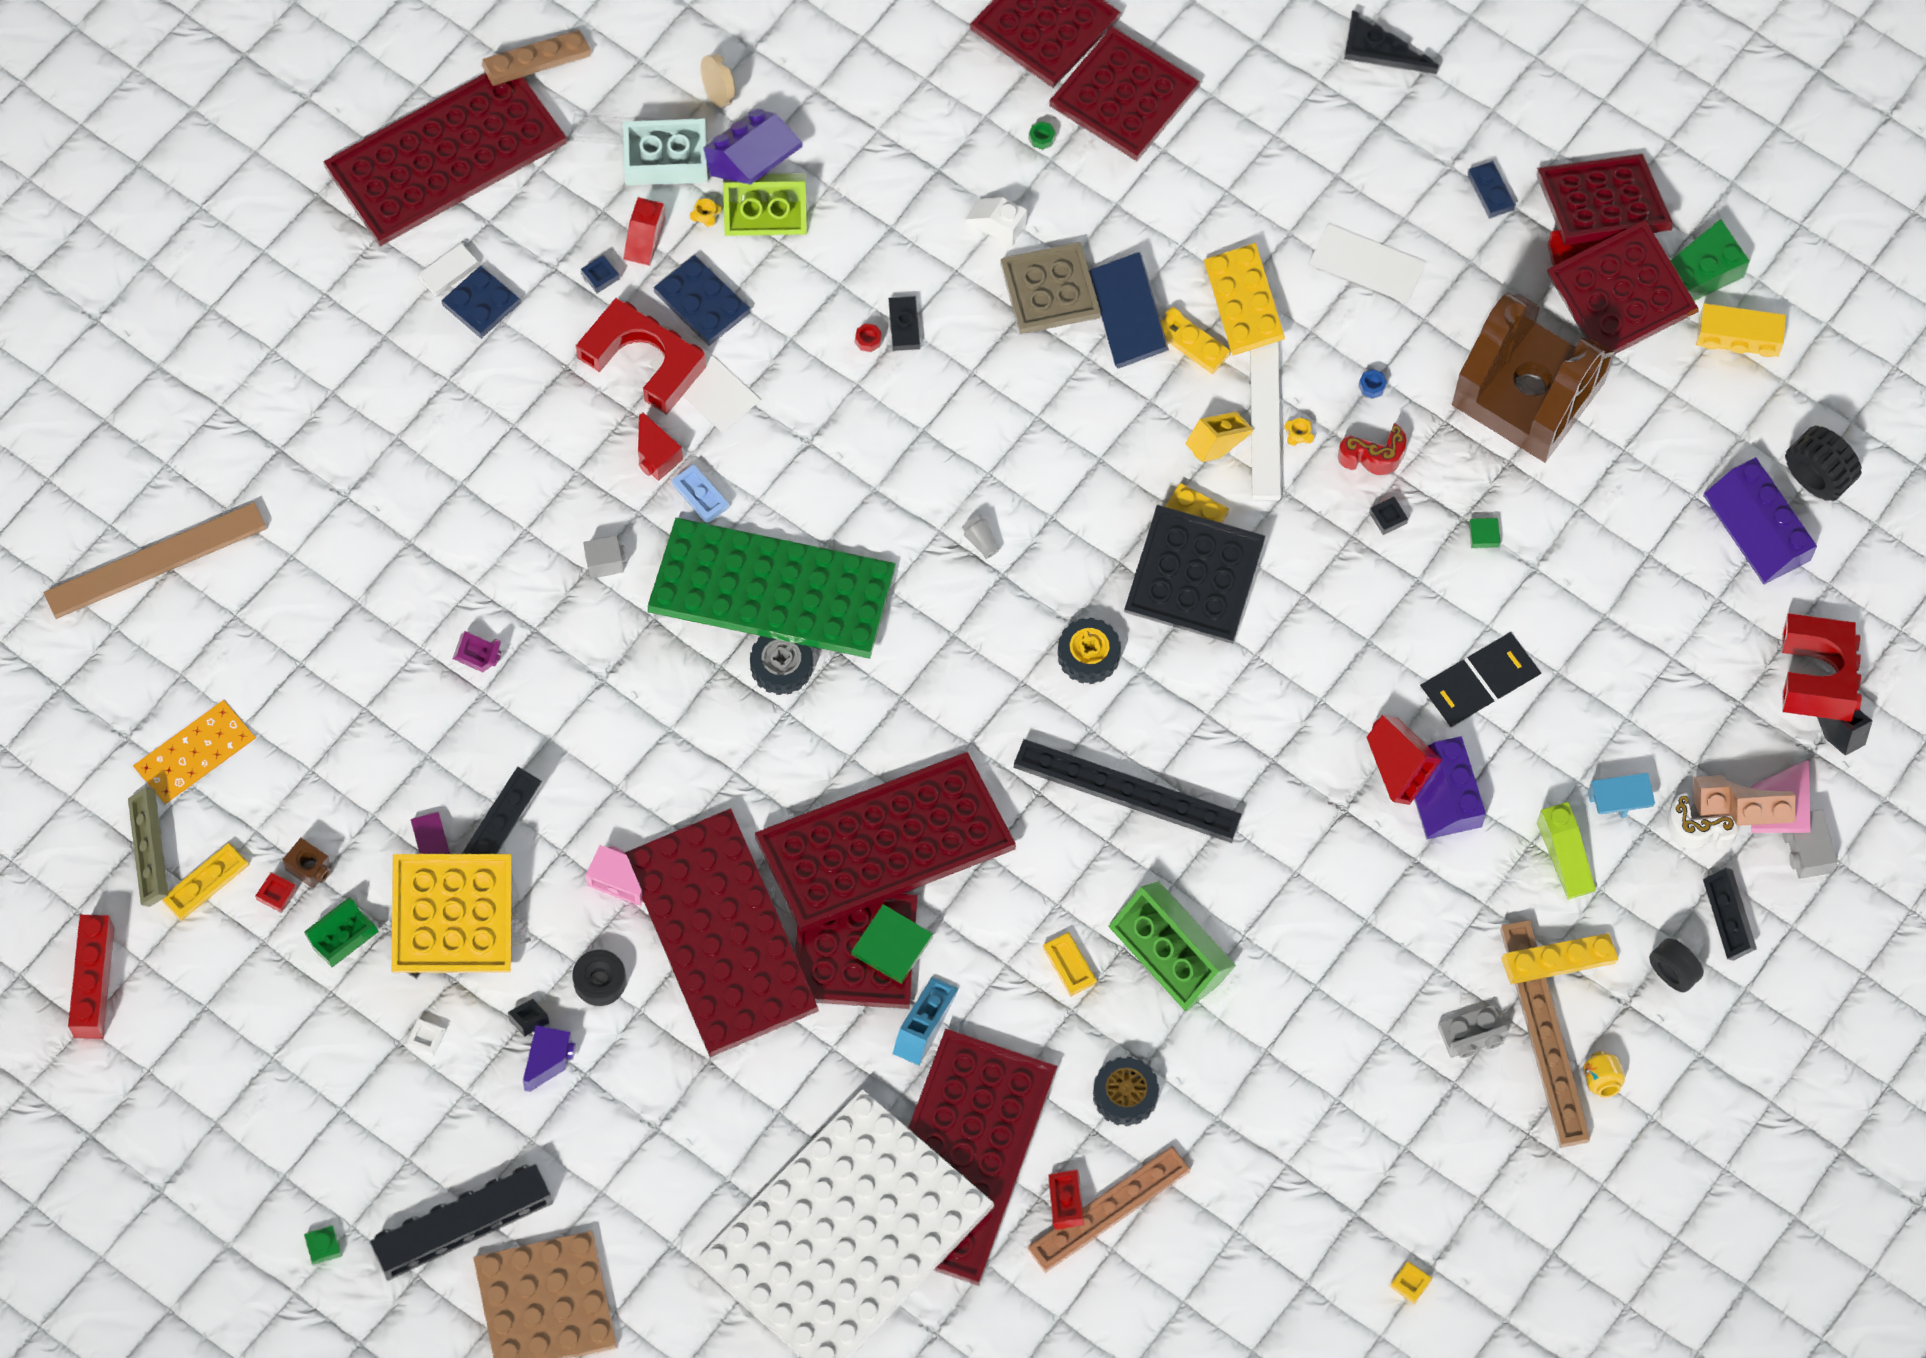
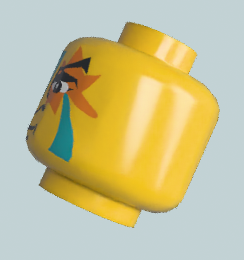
[1583,1051,1625,1097]

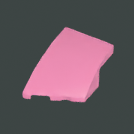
[1751,760,1810,833]

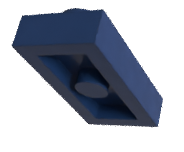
[1467,161,1515,219]

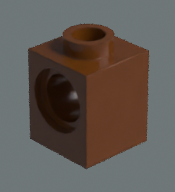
[282,837,331,889]

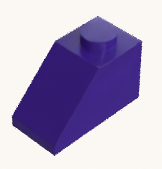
[523,1026,576,1092]

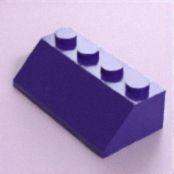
[1703,457,1817,585]

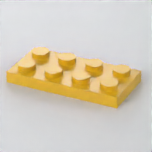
[1203,243,1285,356]

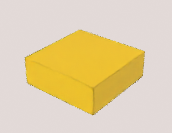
[1390,1261,1433,1304]

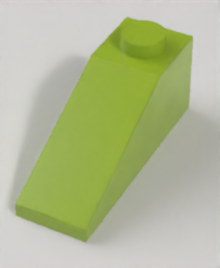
[1537,802,1596,900]

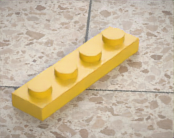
[1501,933,1619,985]

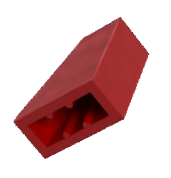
[1366,715,1442,805]

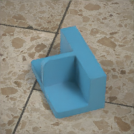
[1588,773,1655,818]

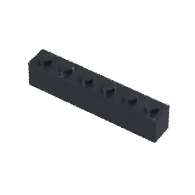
[370,1164,553,1281]

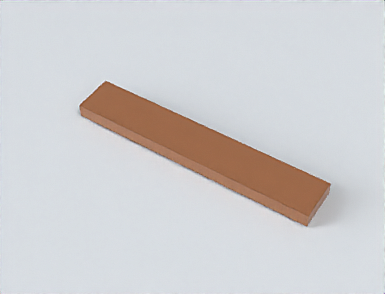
[1027,1146,1190,1273]

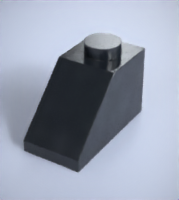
[1817,710,1873,756]

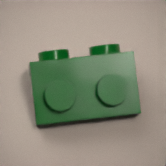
[304,897,379,968]

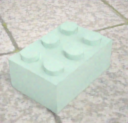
[623,119,708,185]

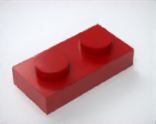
[1048,1169,1084,1230]

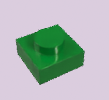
[304,1225,342,1265]

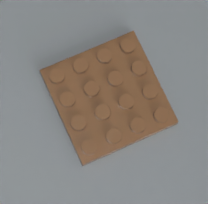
[473,1231,617,1358]

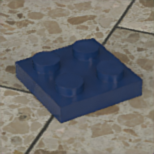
[441,265,521,339]

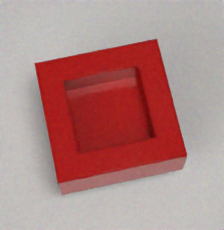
[255,872,297,913]

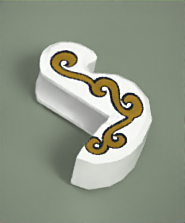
[1667,792,1740,849]

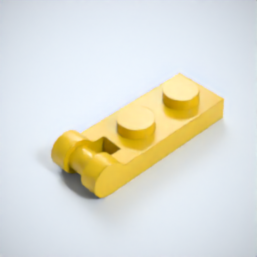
[1161,307,1230,374]

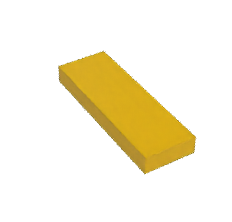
[162,842,249,921]

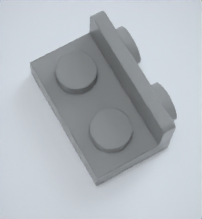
[1438,1005,1509,1058]

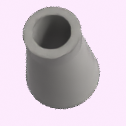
[962,515,1000,559]

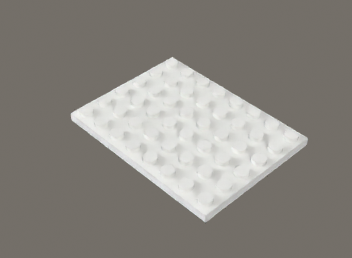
[696,1089,994,1358]

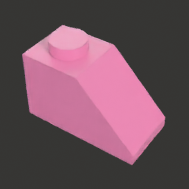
[586,845,643,906]

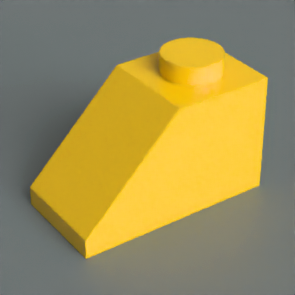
[1185,411,1254,462]

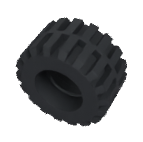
[1785,426,1862,501]

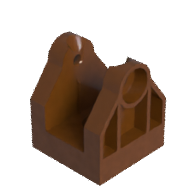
[1452,292,1614,463]

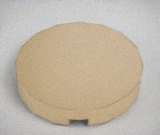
[700,53,735,108]

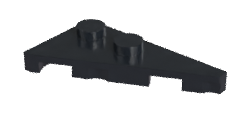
[1344,10,1439,74]

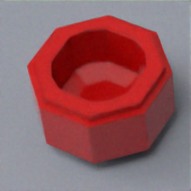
[855,323,882,352]

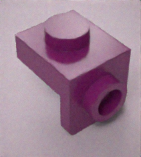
[452,631,501,673]

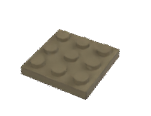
[1000,242,1101,334]

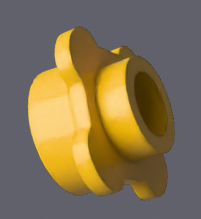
[690,198,721,227]
[1284,418,1314,446]

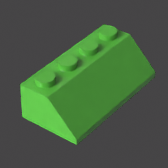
[1108,881,1236,1011]

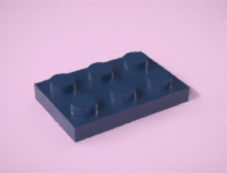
[653,255,750,346]

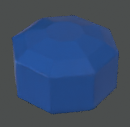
[1358,369,1387,399]

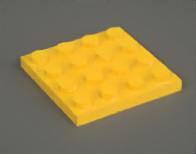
[391,854,511,973]

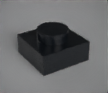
[1369,496,1408,535]
[508,998,550,1037]

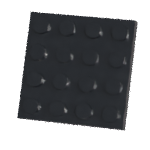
[1124,505,1266,644]

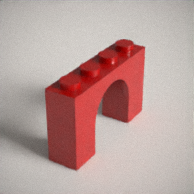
[576,298,706,415]
[1782,613,1862,722]

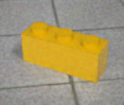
[1696,303,1786,357]

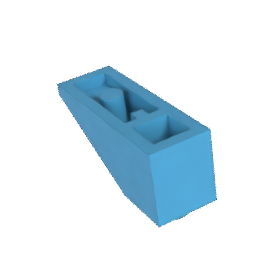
[892,977,959,1066]

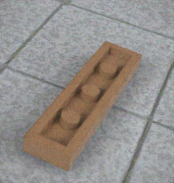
[481,30,591,86]

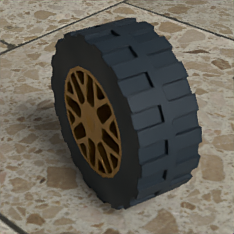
[1093,1057,1159,1126]

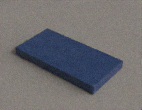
[1089,251,1169,369]

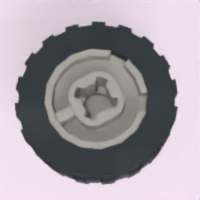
[750,636,813,695]

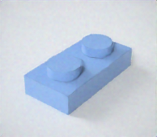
[672,464,729,524]

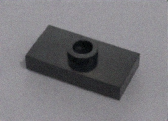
[888,296,920,351]

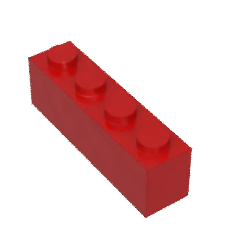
[68,915,114,1039]

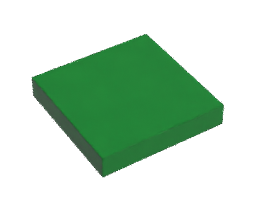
[852,905,933,984]

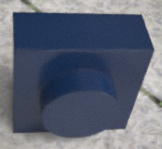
[581,255,620,294]

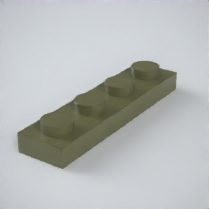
[128,787,168,907]

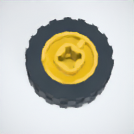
[1057,618,1121,684]

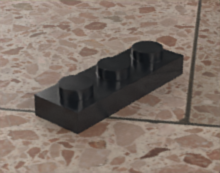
[1703,868,1757,961]

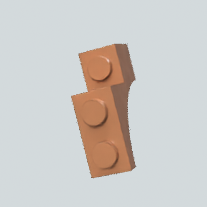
[1693,775,1796,826]

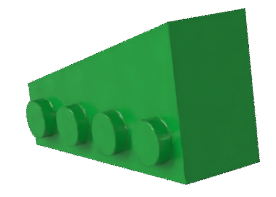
[1670,219,1750,301]

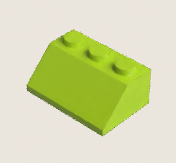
[723,173,807,236]

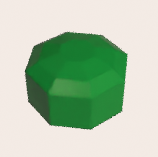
[1028,121,1056,150]

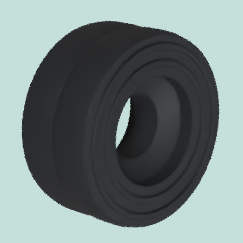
[1649,938,1704,993]
[572,949,626,1006]

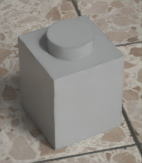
[583,535,627,579]

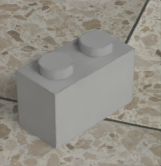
[1782,809,1838,879]

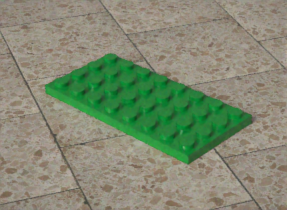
[647,517,896,659]

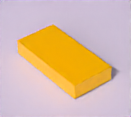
[1043,932,1097,997]

